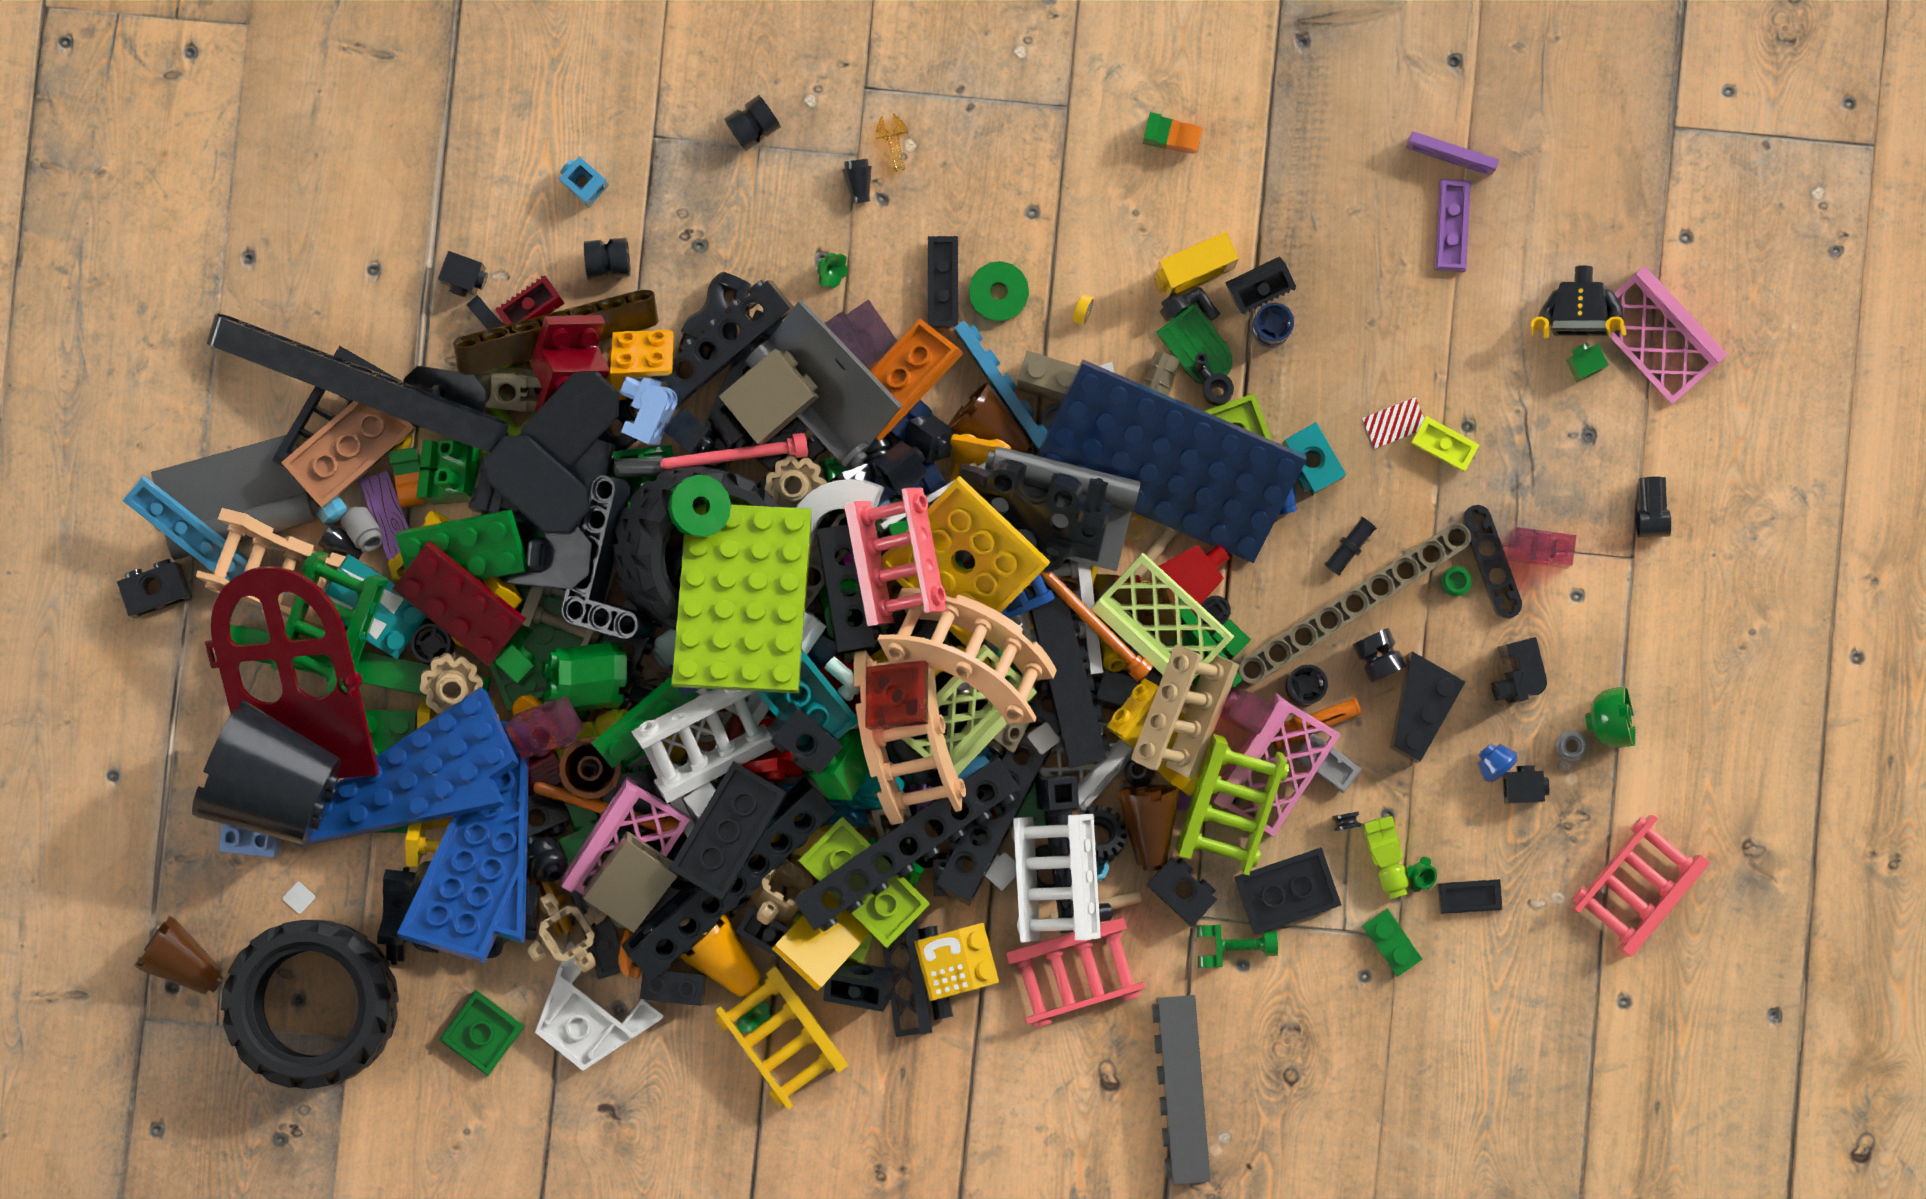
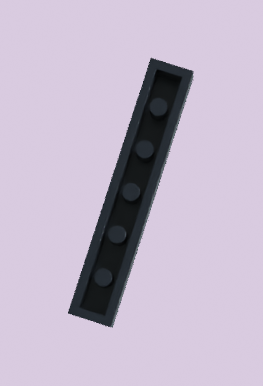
[1025,578,1110,769]

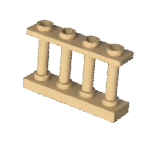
[1131,645,1239,779]

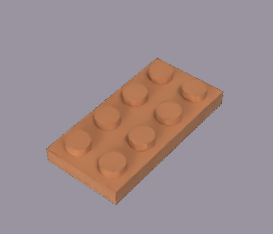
[281,401,415,510]

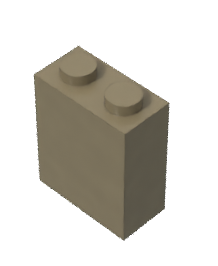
[719,349,819,444]
[1017,350,1079,403]
[583,831,678,933]

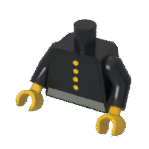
[1531,265,1627,338]

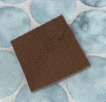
[1112,581,1184,649]

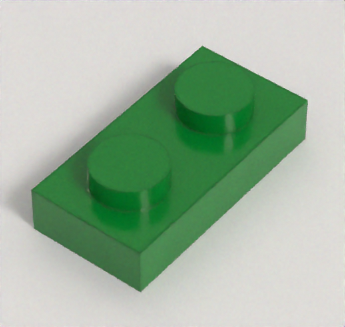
[1362,908,1423,977]

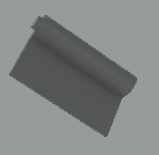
[151,435,320,560]
[984,446,1140,571]

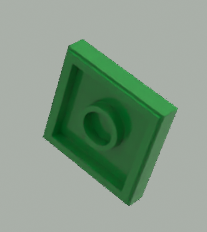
[439,989,525,1076]

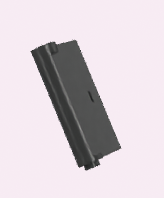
[745,299,902,468]

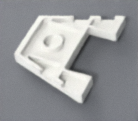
[535,941,664,1071]

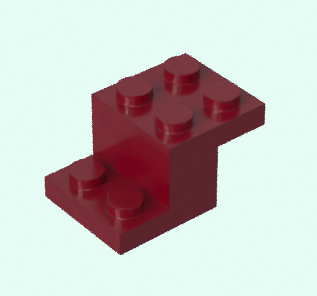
[530,315,610,412]

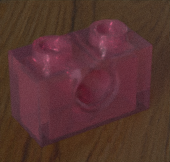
[1507,527,1577,569]
[1220,688,1275,734]
[505,696,584,759]

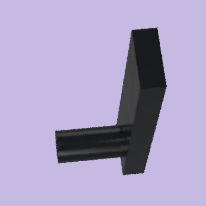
[1044,808,1113,934]

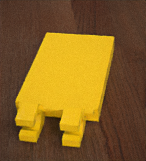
[772,892,870,991]

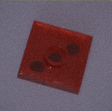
[865,660,928,730]

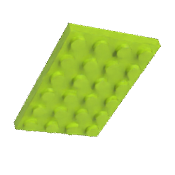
[672,504,812,693]

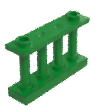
[270,551,388,693]

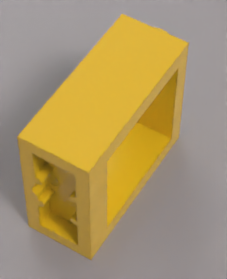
[1154,231,1239,297]

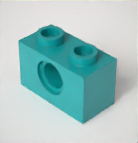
[1282,422,1346,496]

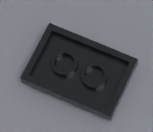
[1234,847,1341,935]

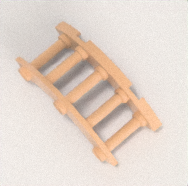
[196,508,382,633]
[878,588,1057,724]
[854,637,966,825]

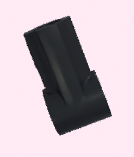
[1636,476,1671,537]

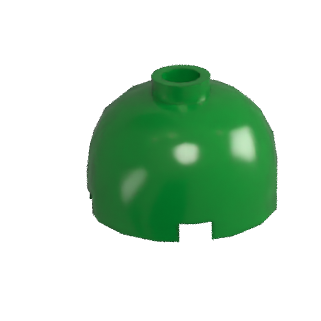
[1585,686,1636,748]

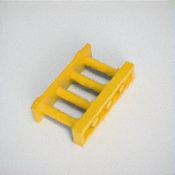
[714,964,848,1110]

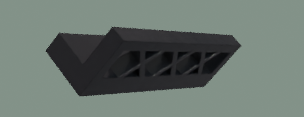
[883,919,932,1037]

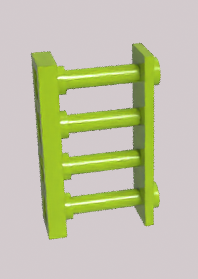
[1176,733,1289,875]

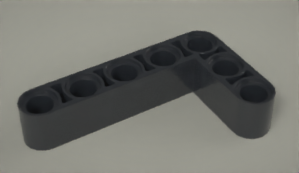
[562,476,653,640]

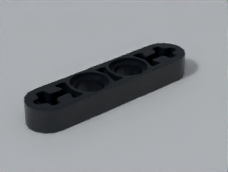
[1462,505,1522,619]

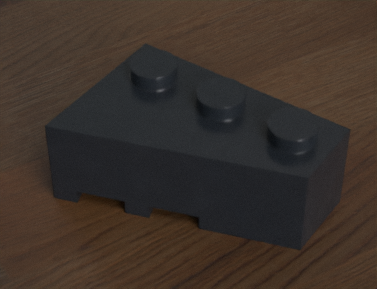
[1390,651,1466,763]

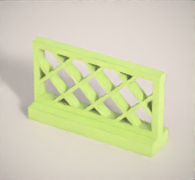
[1091,553,1234,680]
[902,645,1037,776]

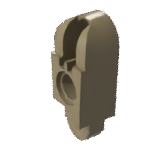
[475,367,542,412]

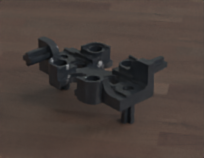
[955,459,1113,571]
[377,861,539,965]

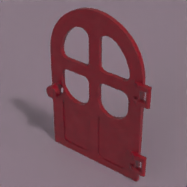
[204,566,379,779]

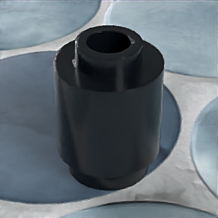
[708,405,751,449]

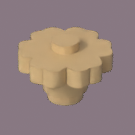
[765,456,828,508]
[419,653,483,714]

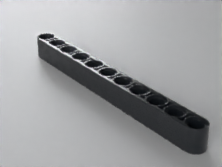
[207,314,509,453]

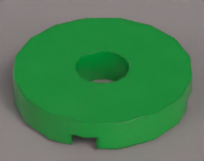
[969,261,1029,323]
[668,475,731,538]

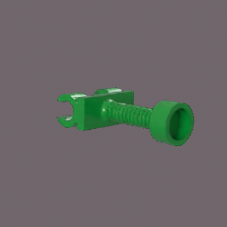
[1196,925,1278,968]

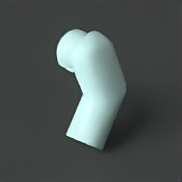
[824,657,860,701]

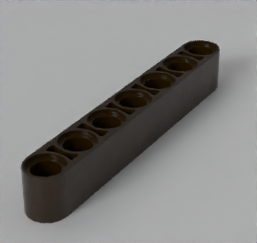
[453,290,659,375]

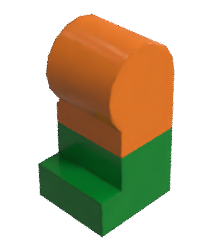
[1142,112,1203,154]
[388,447,426,508]

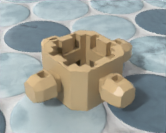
[749,856,814,925]
[527,892,607,972]

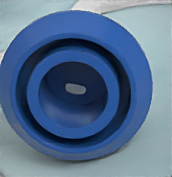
[1478,743,1517,783]

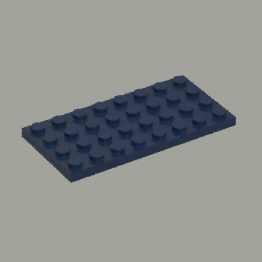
[1036,359,1307,563]

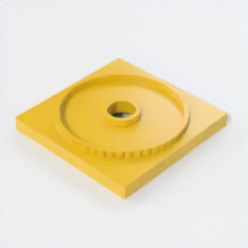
[881,476,1050,647]

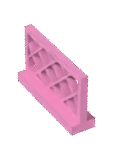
[1611,266,1728,405]
[1211,693,1340,836]
[561,777,690,894]

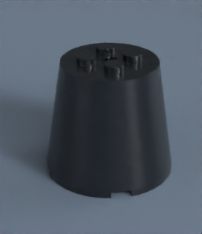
[192,701,341,845]

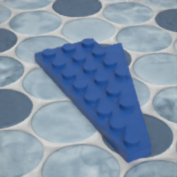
[293,687,519,847]
[397,720,529,963]

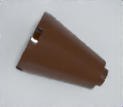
[948,383,1033,454]
[559,738,621,800]
[1118,785,1180,871]
[134,915,224,995]

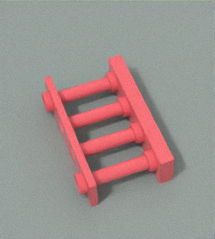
[844,488,946,626]
[1570,815,1710,957]
[1006,917,1145,1028]

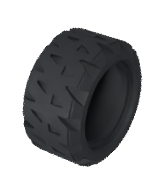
[612,466,779,631]
[221,920,399,1089]

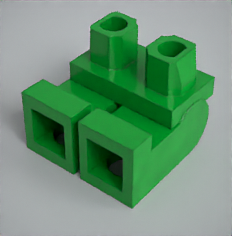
[416,440,480,505]

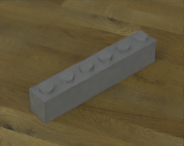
[1152,995,1211,1184]

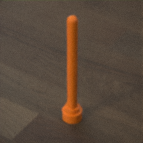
[1040,570,1153,682]
[533,782,679,841]

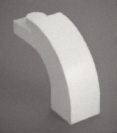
[796,479,884,552]

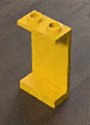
[1106,678,1210,797]

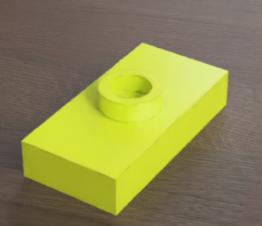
[1411,416,1480,473]

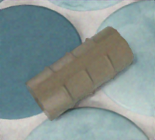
[1143,351,1180,395]

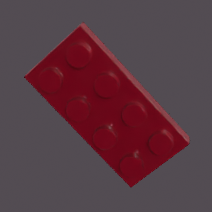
[392,541,527,666]

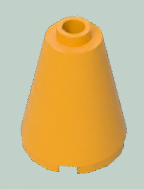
[679,915,761,997]

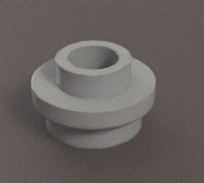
[1556,731,1587,761]

